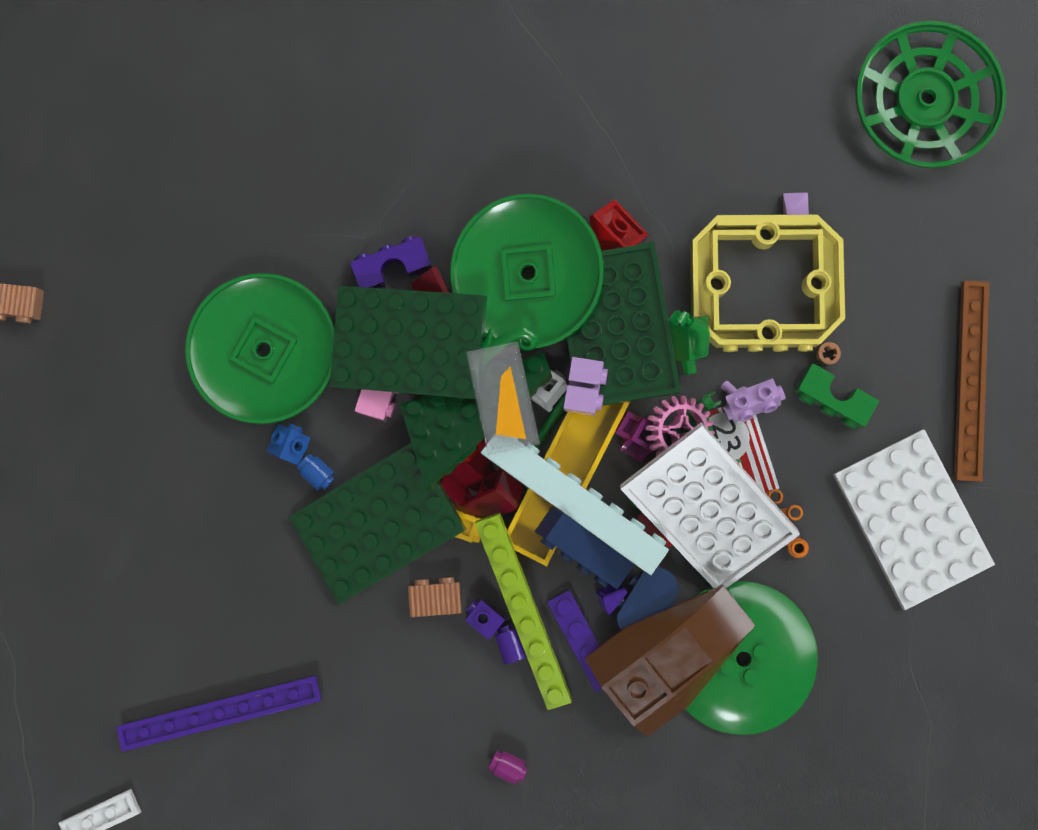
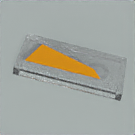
[466,342,540,455]

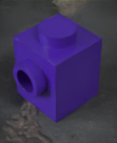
[465,599,505,640]

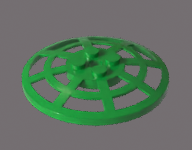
[855,21,1006,169]

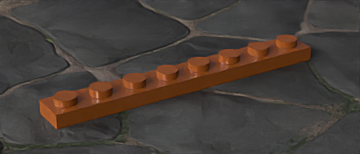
[954,281,989,482]

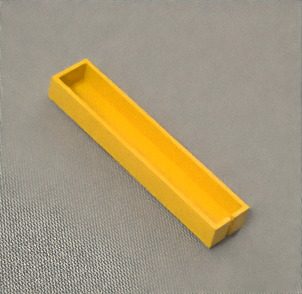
[507,402,630,566]

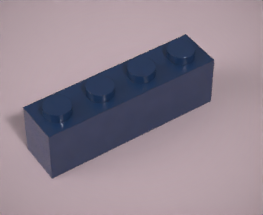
[534,506,634,589]

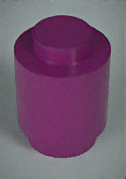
[488,750,528,785]

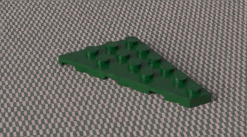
[400,352,553,492]

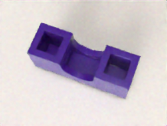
[350,236,432,288]

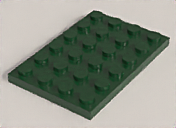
[567,242,681,406]
[330,286,487,399]
[289,443,467,605]

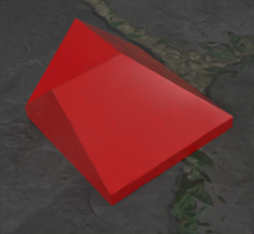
[590,200,649,251]

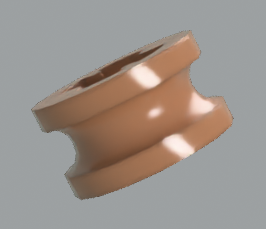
[816,342,841,366]

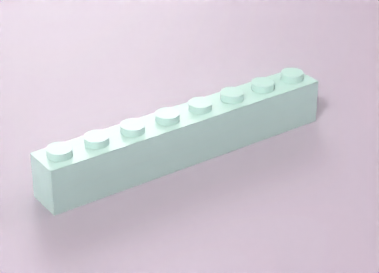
[481,432,669,575]

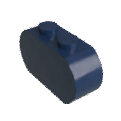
[615,567,679,630]

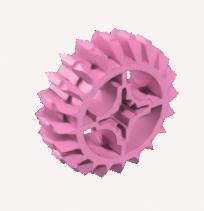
[645,396,715,457]

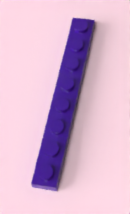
[116,675,322,752]

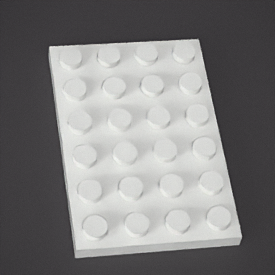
[620,422,800,588]
[833,429,995,610]

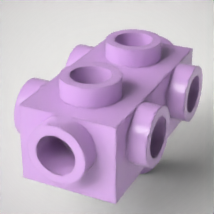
[721,378,786,423]

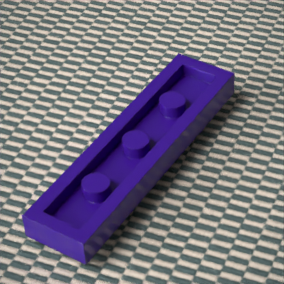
[547,590,602,693]

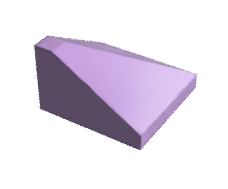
[782,193,809,215]

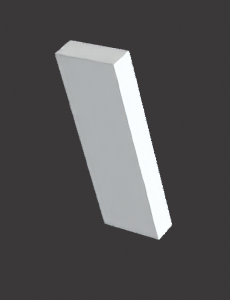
[59,789,141,830]

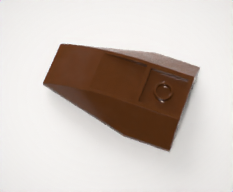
[585,585,755,736]

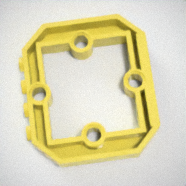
[690,215,845,352]

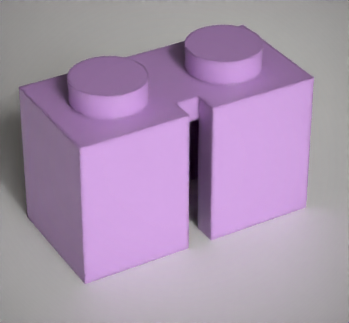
[564,357,608,416]

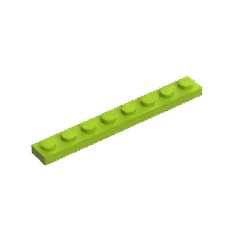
[475,513,572,710]

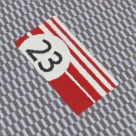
[709,407,779,492]

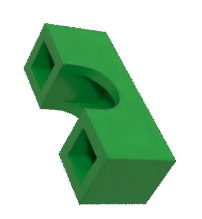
[793,363,880,430]

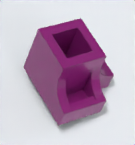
[615,411,664,463]

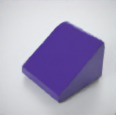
[595,585,627,615]

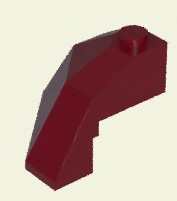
[439,431,523,516]

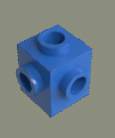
[266,423,310,465]

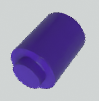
[494,623,527,664]

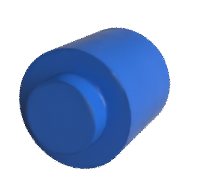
[297,454,335,491]

